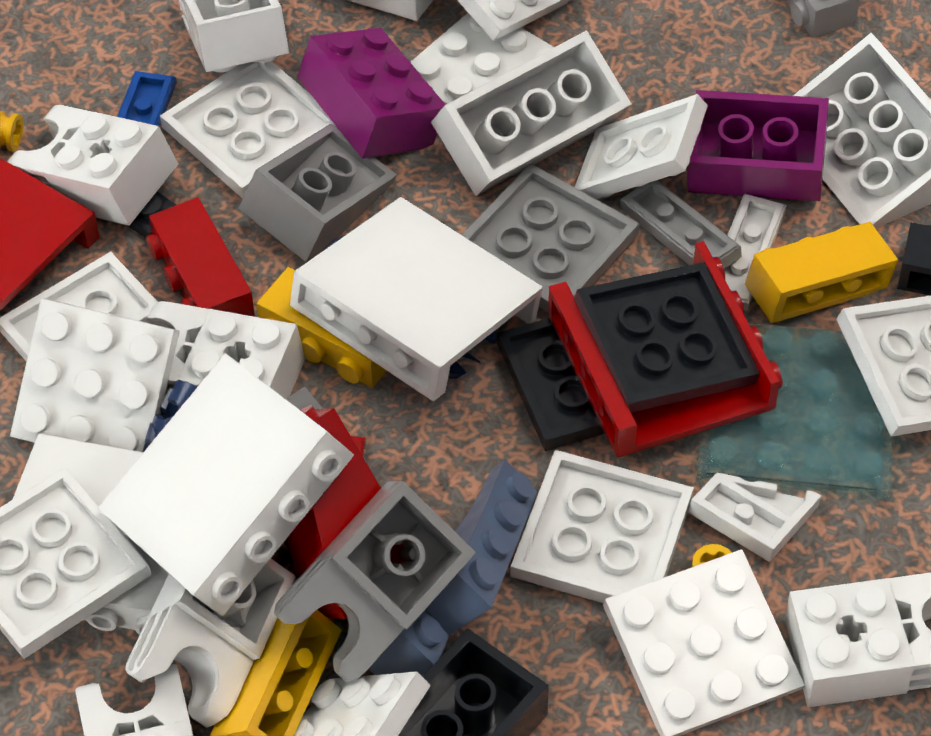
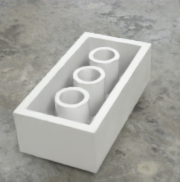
[431,30,632,196]

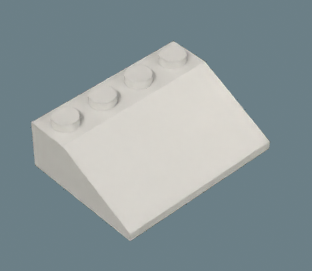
[793,33,931,229]

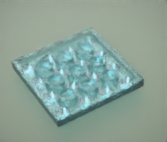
[697,323,892,498]

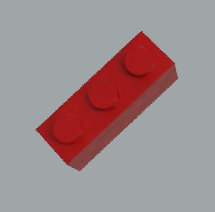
[146,197,255,317]

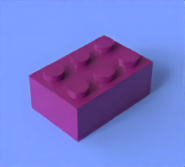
[297,28,446,159]
[687,90,829,201]

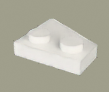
[688,472,822,562]

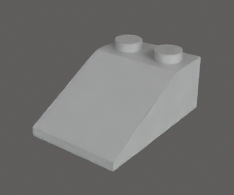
[238,124,397,262]

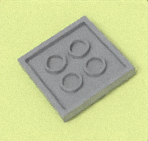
[462,163,639,312]

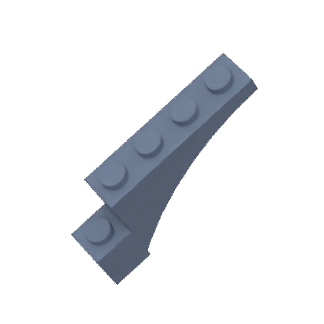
[369,460,538,676]

